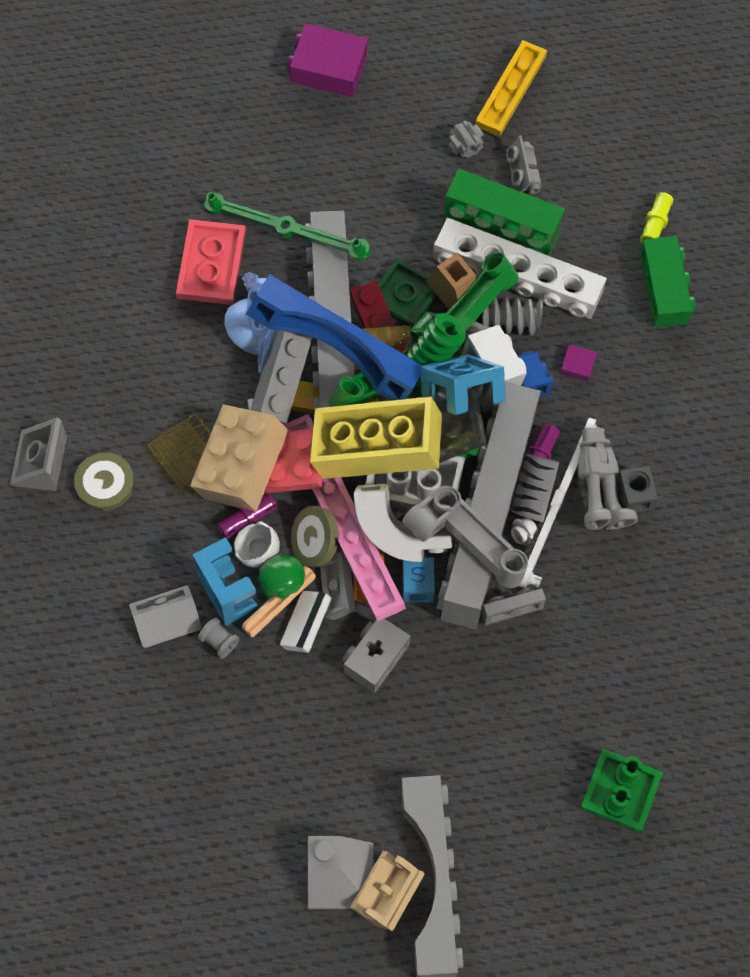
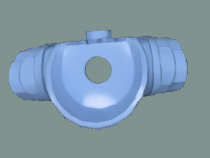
[224,272,274,374]

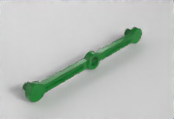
[205,192,371,261]

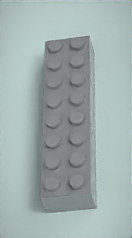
[437,382,541,630]

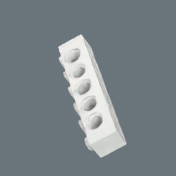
[433,218,607,319]

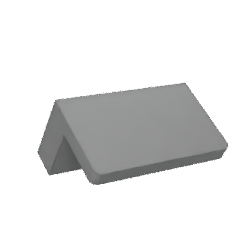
[129,585,202,648]

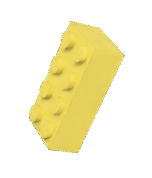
[310,397,442,479]

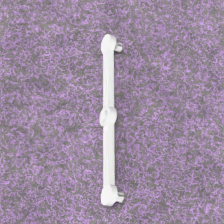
[518,417,605,589]

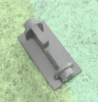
[506,135,542,194]

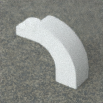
[354,484,454,562]

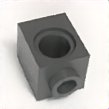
[616,465,658,513]

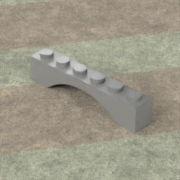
[401,775,463,977]

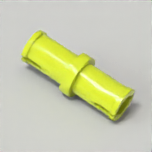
[640,193,673,243]

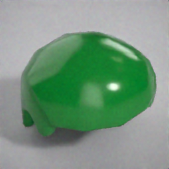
[258,555,305,600]

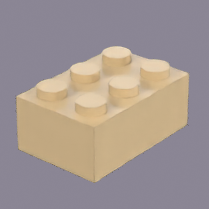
[190,404,288,512]

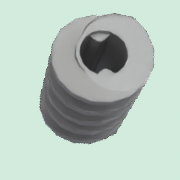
[482,297,543,336]

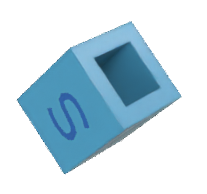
[402,555,435,602]

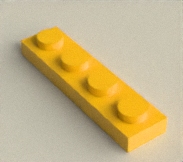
[475,40,547,137]

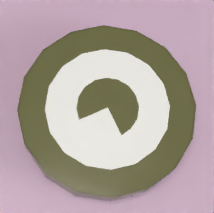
[74,453,134,511]
[291,506,339,567]

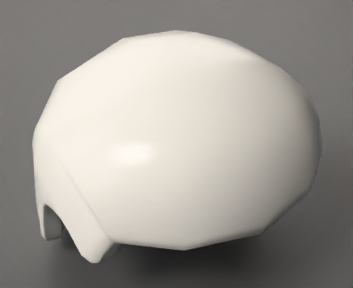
[234,521,280,568]

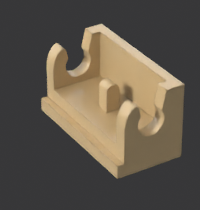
[350,851,425,931]

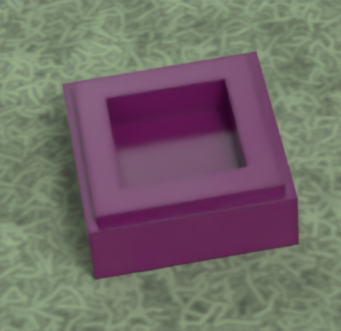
[560,345,597,381]

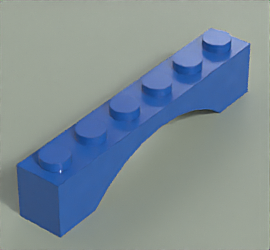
[246,274,422,401]

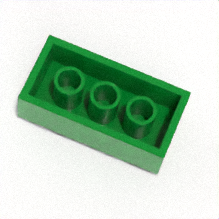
[443,169,565,257]

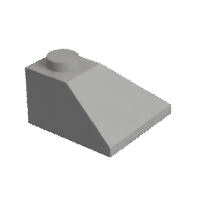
[308,836,373,909]

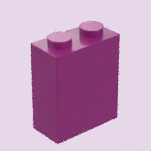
[287,23,368,97]

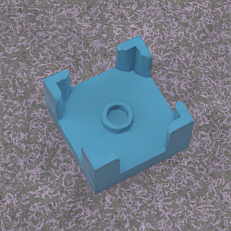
[420,354,506,415]
[193,537,258,626]

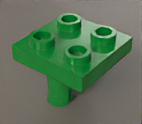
[580,749,663,833]

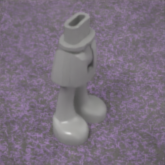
[578,428,638,530]

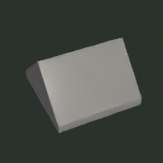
[10,417,67,491]

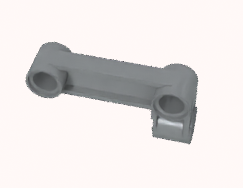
[402,486,528,588]

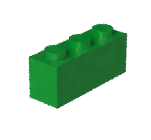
[640,236,695,327]

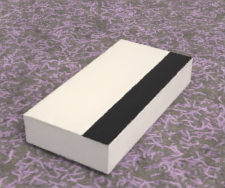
[280,590,331,653]

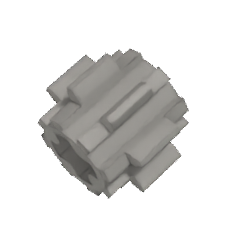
[449,121,484,158]

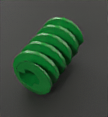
[406,313,466,366]

